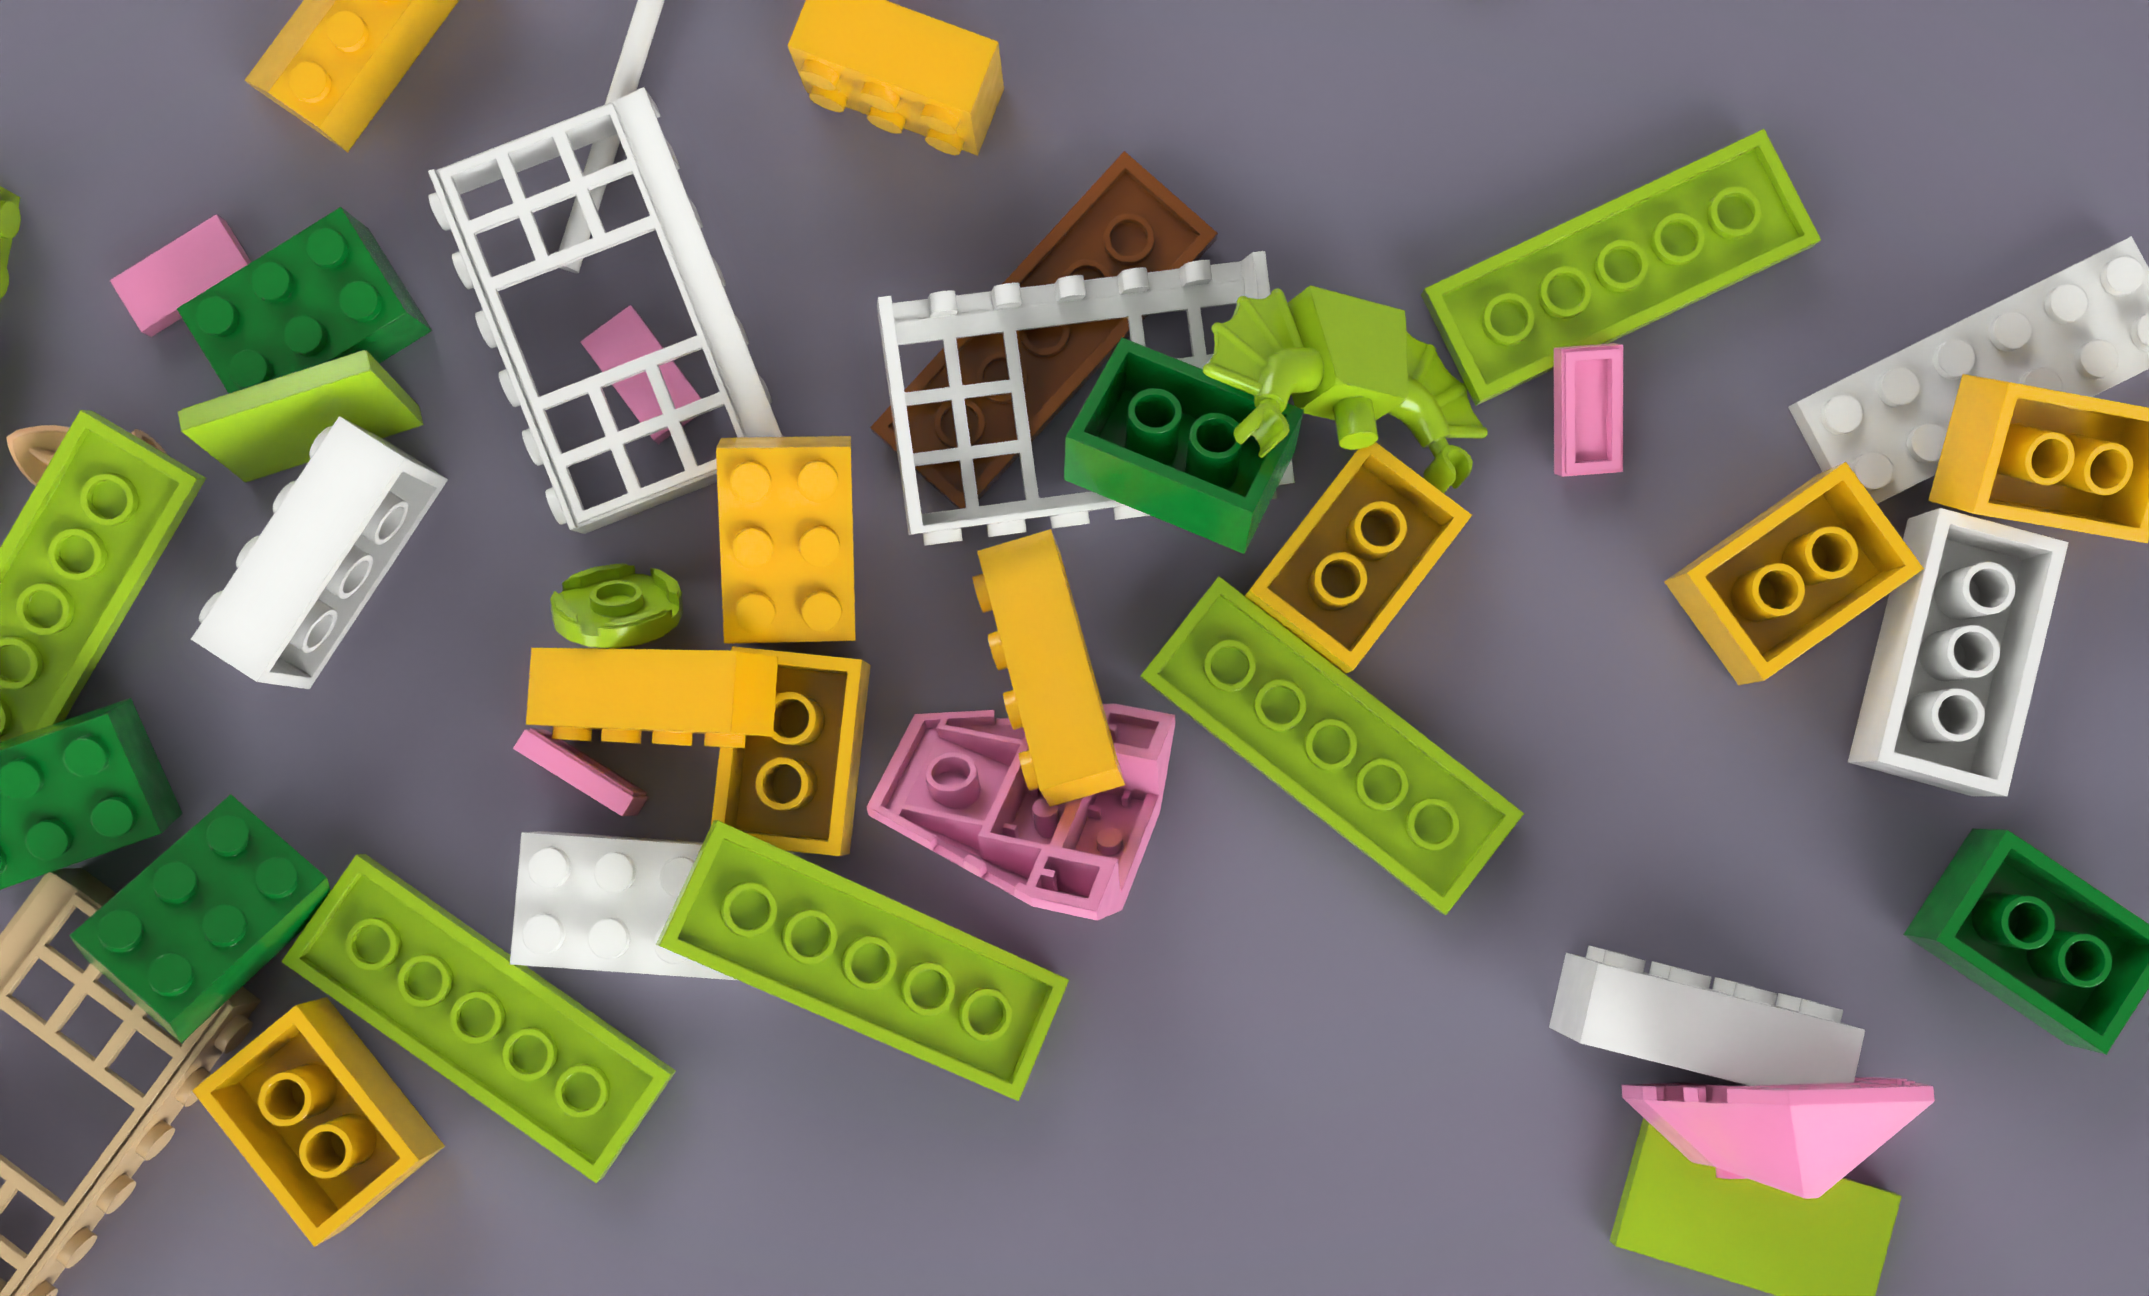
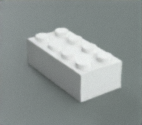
[191,416,448,689]
[1848,508,2069,796]
[510,831,794,980]
[1549,946,1865,1086]

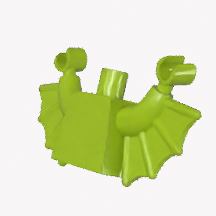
[1203,285,1488,493]

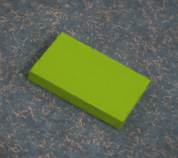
[178,350,424,483]

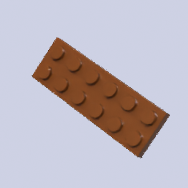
[870,151,1218,509]

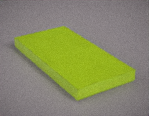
[1609,1118,1902,1296]

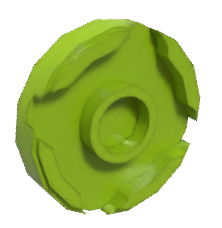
[550,563,683,648]

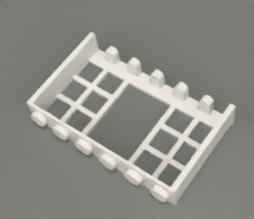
[428,87,785,534]
[877,251,1295,546]

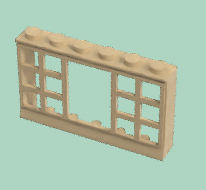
[0,867,261,1296]

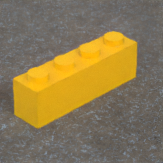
[972,529,1125,807]
[526,647,778,748]

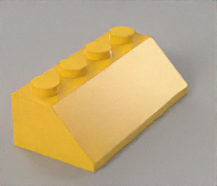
[244,0,459,153]

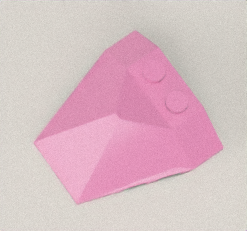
[866,704,1175,921]
[1621,1077,1935,1198]

